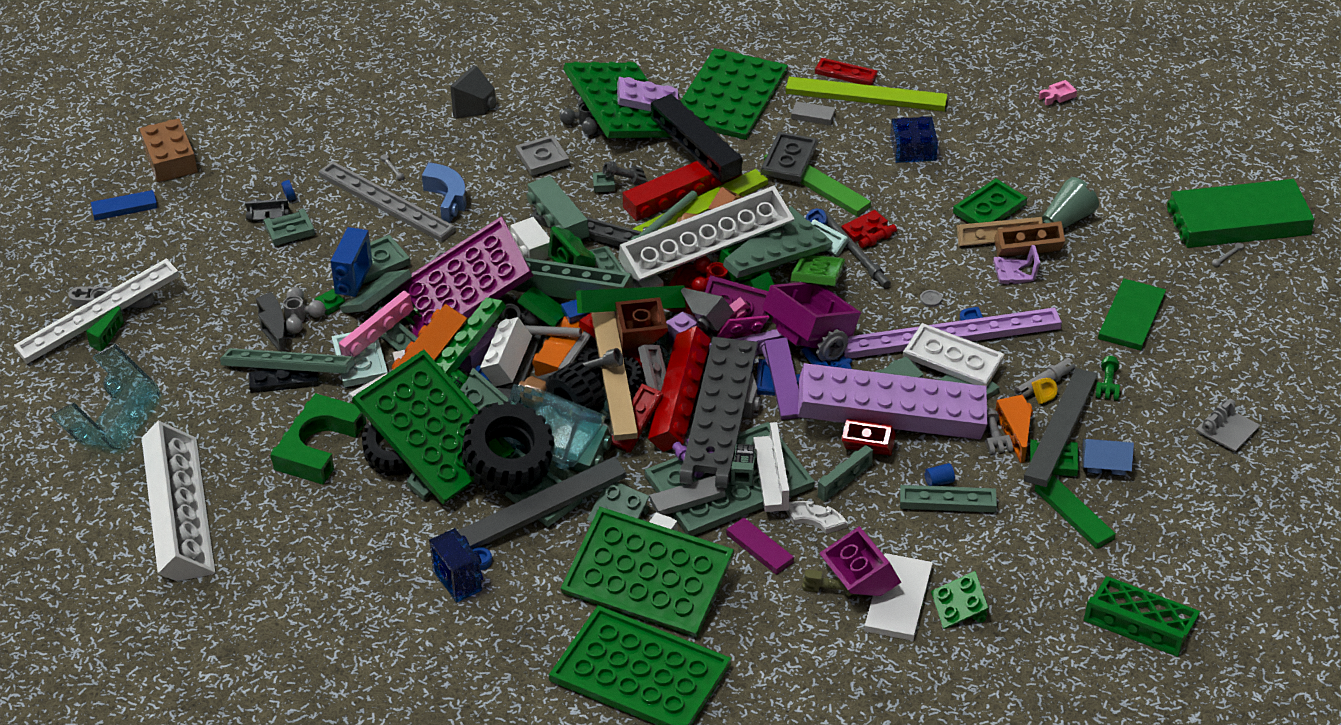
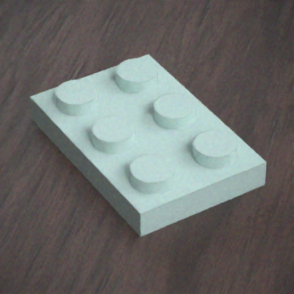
[332,333,388,387]

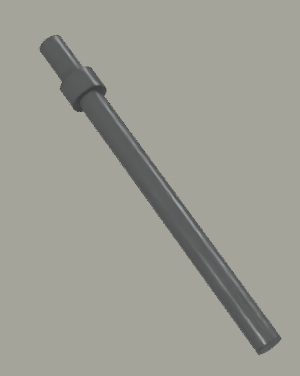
[821,208,891,288]

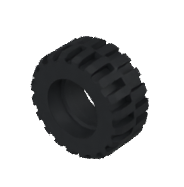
[461,401,555,495]

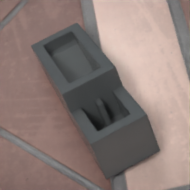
[256,292,287,352]

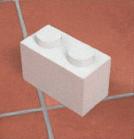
[510,217,550,260]

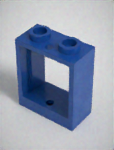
[330,227,372,297]

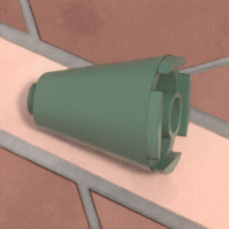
[1042,177,1099,229]

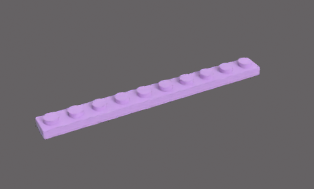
[843,308,1062,358]

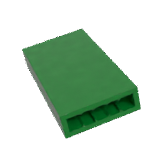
[1167,179,1315,248]

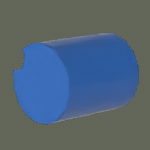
[924,463,955,486]

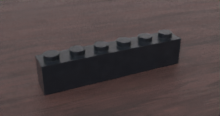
[651,94,743,183]

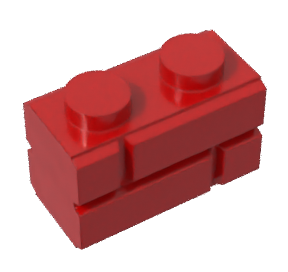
[842,419,896,456]

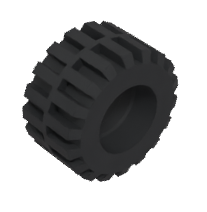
[546,362,605,425]
[362,424,410,476]

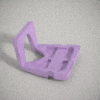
[993,245,1040,284]

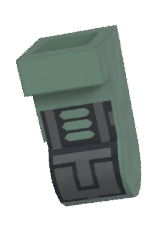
[731,444,755,486]

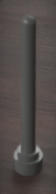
[536,348,623,381]

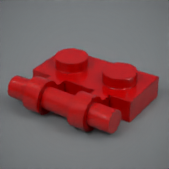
[841,210,897,248]

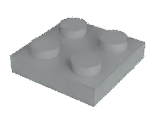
[515,135,569,176]

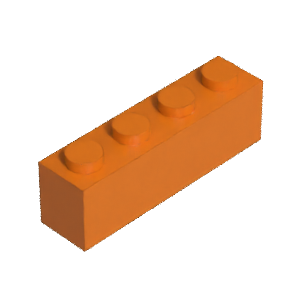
[391,304,467,370]
[532,316,584,376]

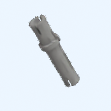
[1014,357,1075,398]

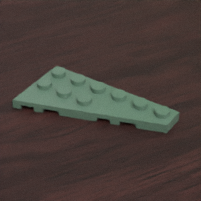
[723,206,833,278]

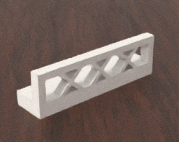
[753,422,789,512]

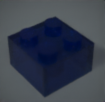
[890,116,938,163]
[429,528,483,603]

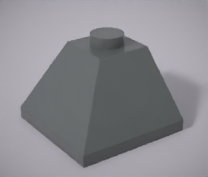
[450,65,496,119]

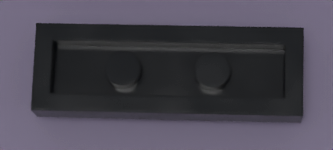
[249,369,318,393]

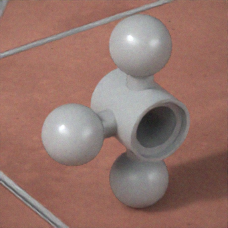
[283,287,325,334]

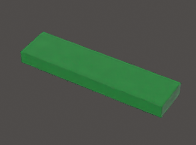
[1034,475,1116,549]

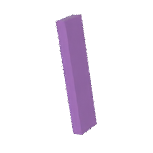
[764,338,801,420]

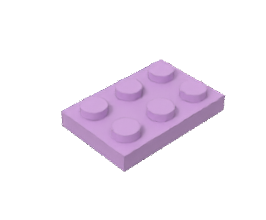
[617,77,678,111]

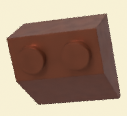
[616,297,668,353]

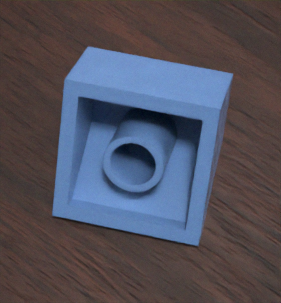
[1082,439,1134,475]

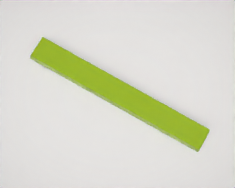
[786,76,947,112]
[633,169,768,232]

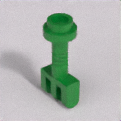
[1095,356,1120,401]

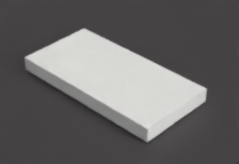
[903,323,1005,387]
[864,553,933,641]

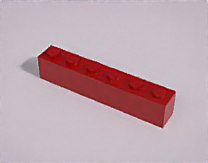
[622,161,741,221]
[648,326,711,452]

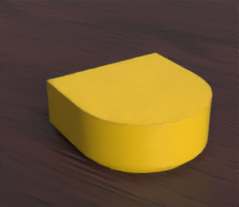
[1031,378,1058,404]

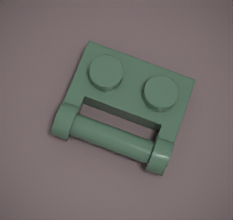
[263,208,315,246]

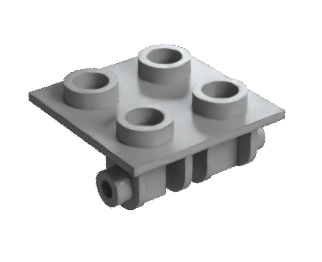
[1195,399,1260,452]

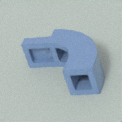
[422,162,466,223]

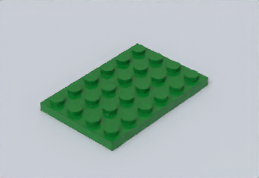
[681,48,788,140]
[563,62,671,138]
[352,349,515,504]
[560,507,735,638]
[549,605,731,725]

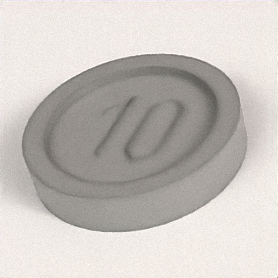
[920,290,942,307]

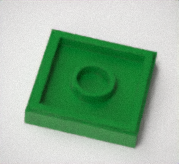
[517,286,565,327]

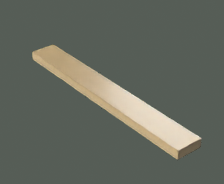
[591,311,638,441]

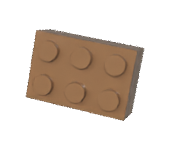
[139,118,197,183]

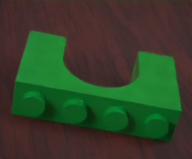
[270,393,366,485]

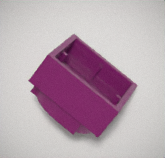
[762,282,861,348]

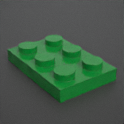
[953,178,1027,224]

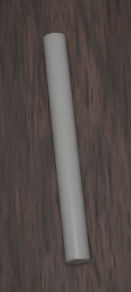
[494,324,582,337]

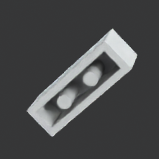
[480,317,532,387]

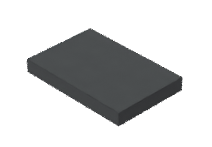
[761,131,818,182]

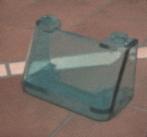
[503,384,606,470]

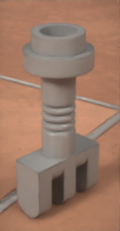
[986,408,1013,455]

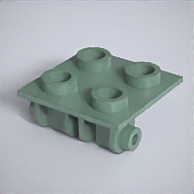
[587,482,650,522]

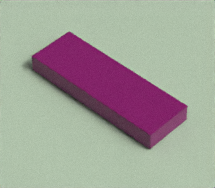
[726,517,794,575]

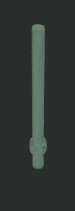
[629,191,697,241]

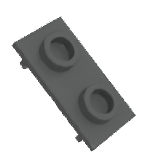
[245,198,290,222]

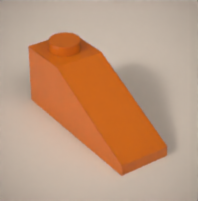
[995,394,1033,463]

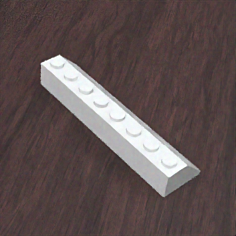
[618,186,794,281]
[142,420,215,581]

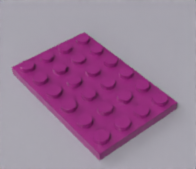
[394,216,534,337]

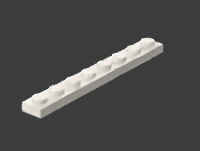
[14,258,180,364]

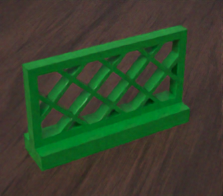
[1083,576,1200,657]

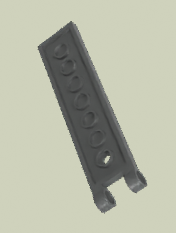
[680,337,758,489]

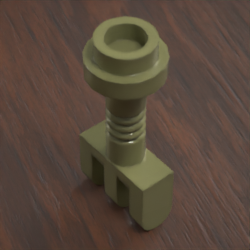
[802,569,856,596]

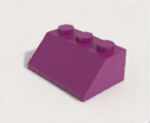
[819,526,901,596]

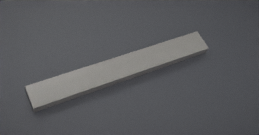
[318,161,456,242]

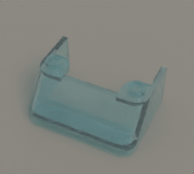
[51,344,160,451]

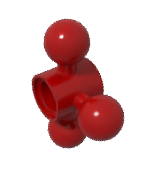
[691,256,728,292]

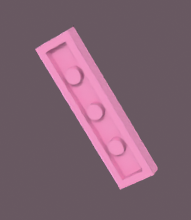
[339,291,414,357]

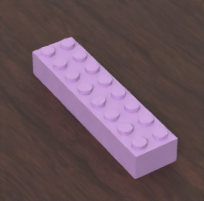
[798,363,987,439]

